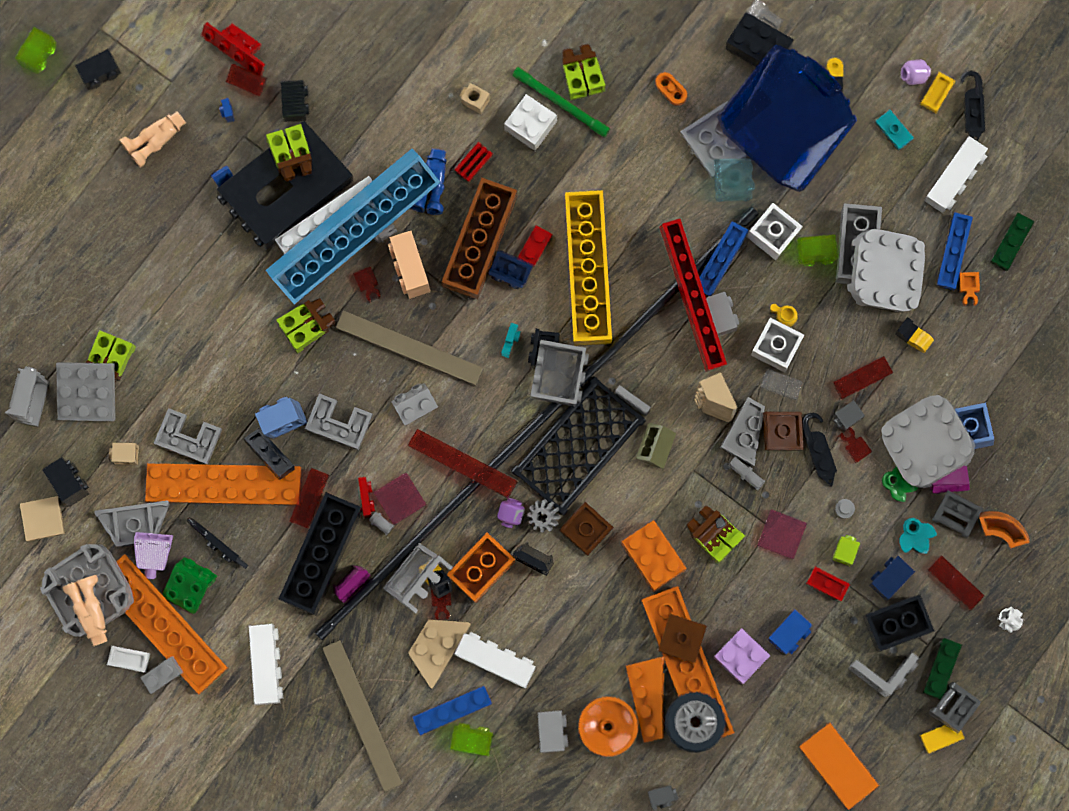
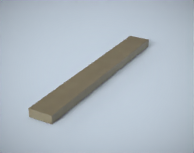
[336,310,483,386]
[323,640,403,792]

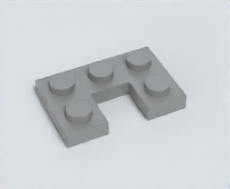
[305,394,373,450]
[154,408,222,465]

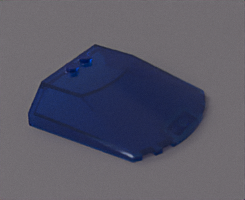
[717,45,857,192]

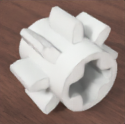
[998,607,1024,633]

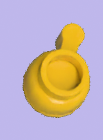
[770,304,798,327]

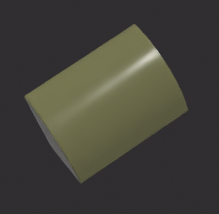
[636,423,676,469]

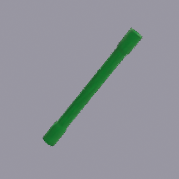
[512,67,610,138]

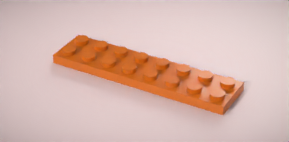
[145,463,301,506]
[116,554,228,695]
[641,586,734,738]

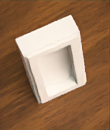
[107,646,150,673]

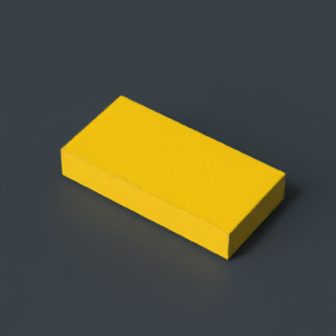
[920,72,955,113]
[920,725,965,754]

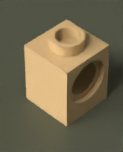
[460,83,490,114]
[109,443,139,465]

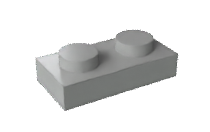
[141,656,183,694]

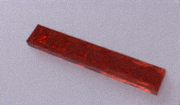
[408,429,518,499]

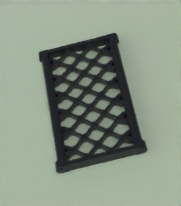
[511,376,646,516]

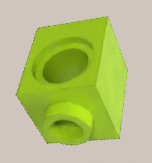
[832,535,860,567]

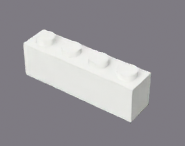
[924,136,988,213]
[249,624,283,705]
[455,632,536,689]

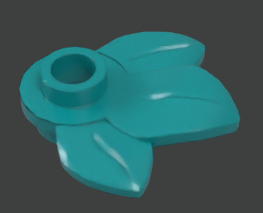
[899,518,937,554]

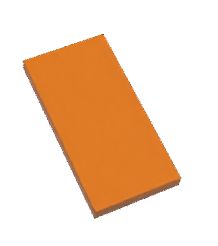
[799,723,879,810]

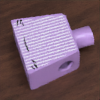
[134,532,173,579]

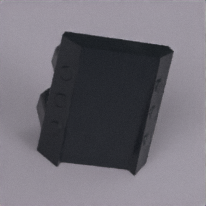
[512,542,554,576]

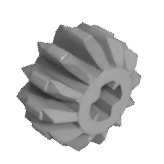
[527,499,560,533]

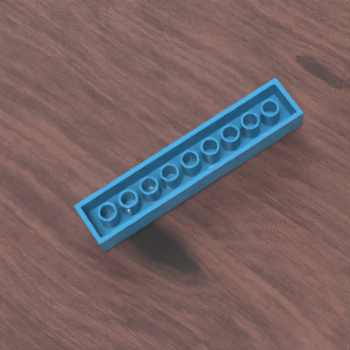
[266,149,441,304]

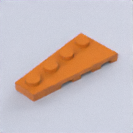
[626,657,664,743]

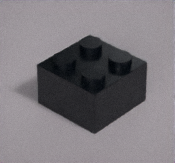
[42,457,89,507]

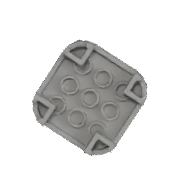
[847,229,925,312]
[881,395,975,488]
[40,544,134,637]

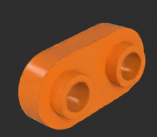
[655,72,687,106]

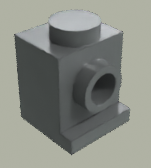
[648,785,679,811]

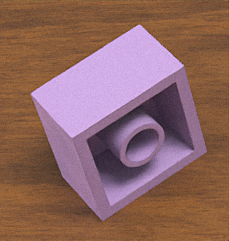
[714,628,770,685]

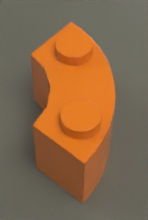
[979,511,1030,548]

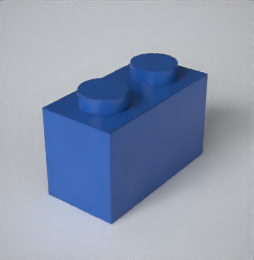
[768,610,812,655]

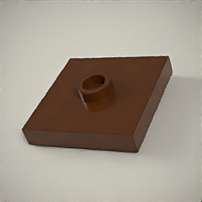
[763,411,803,451]
[559,502,614,556]
[658,614,707,663]

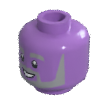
[497,498,525,528]

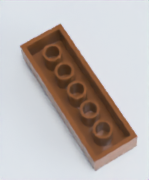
[442,178,518,300]

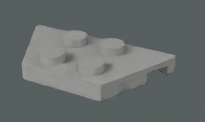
[94,501,170,547]

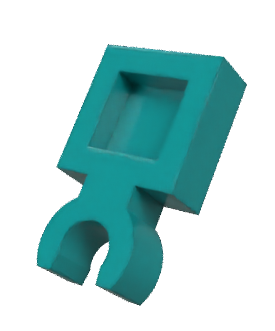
[501,323,521,358]

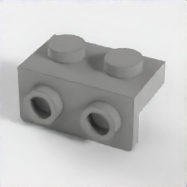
[391,383,438,425]

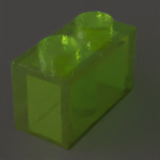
[15,27,57,74]
[796,234,838,266]
[450,723,494,757]

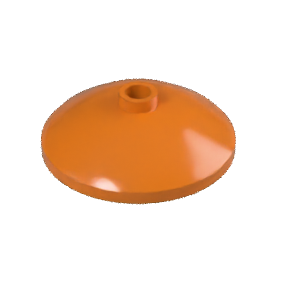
[579,697,638,756]

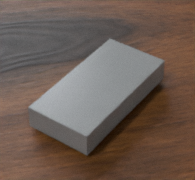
[615,385,651,416]

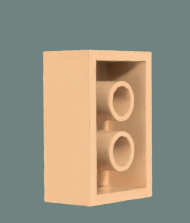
[388,231,431,299]

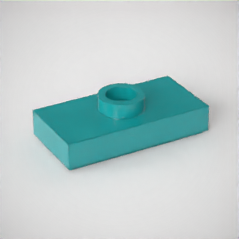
[875,110,914,151]

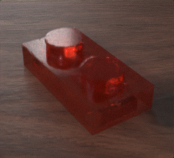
[226,64,267,96]

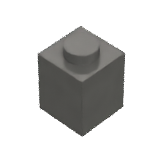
[833,400,865,432]

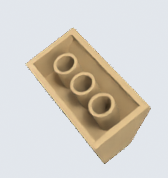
[694,372,737,423]

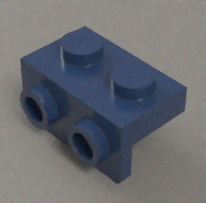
[488,250,534,289]

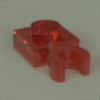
[353,266,381,303]
[839,427,872,463]
[431,589,452,620]

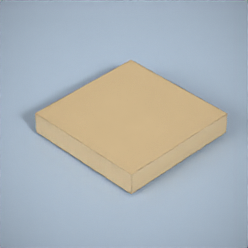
[20,496,65,542]

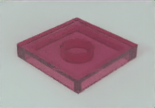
[374,473,426,525]
[757,509,807,559]

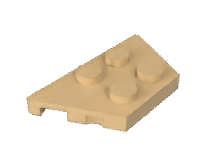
[408,620,471,689]

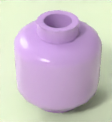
[901,60,931,85]

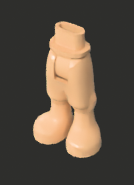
[119,112,186,168]
[62,575,107,646]

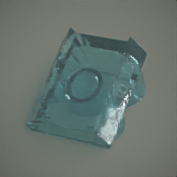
[714,158,755,202]

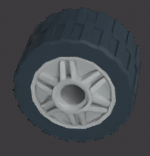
[665,692,726,753]

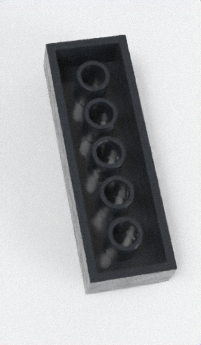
[278,492,363,616]

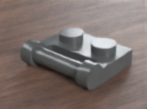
[932,490,983,538]
[929,682,981,734]

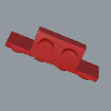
[201,22,265,78]

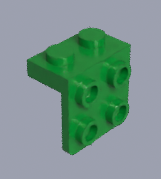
[163,557,217,614]

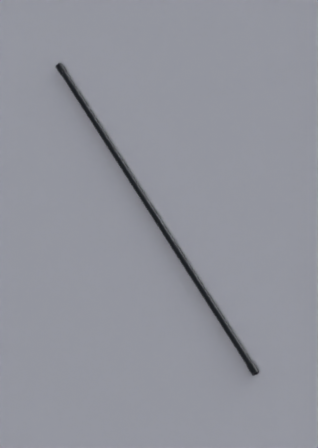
[314,206,759,641]

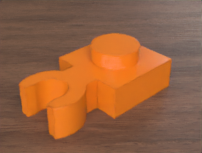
[959,272,980,306]

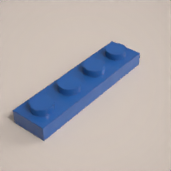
[936,212,973,290]
[699,221,749,296]
[412,686,492,736]

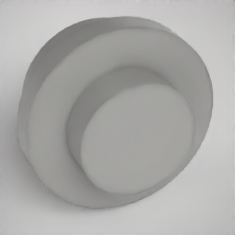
[835,499,855,518]

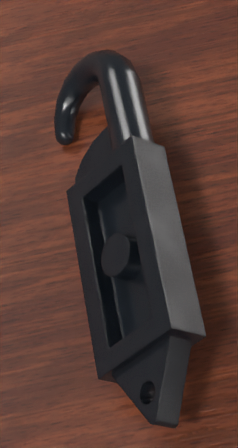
[960,70,985,141]
[802,412,837,487]
[187,517,249,569]

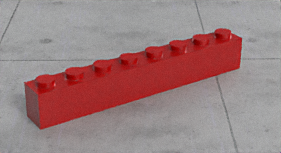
[659,218,727,372]

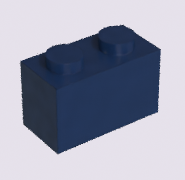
[869,556,915,601]

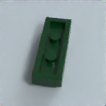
[990,213,1035,271]
[923,638,962,700]

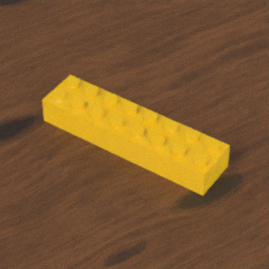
[565,190,612,346]

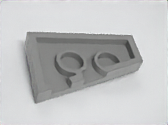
[720,397,765,466]

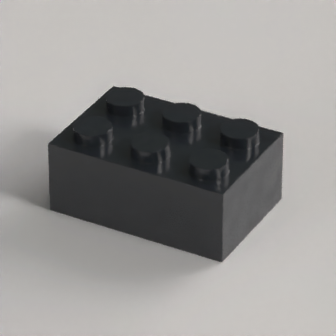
[725,12,794,77]
[863,594,935,653]

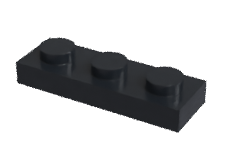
[244,428,295,480]

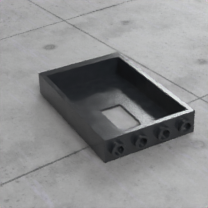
[216,121,353,250]

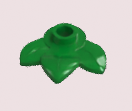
[882,466,919,502]

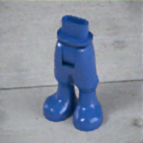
[410,149,447,215]

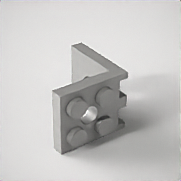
[848,653,919,697]

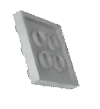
[680,102,759,178]
[56,362,115,421]

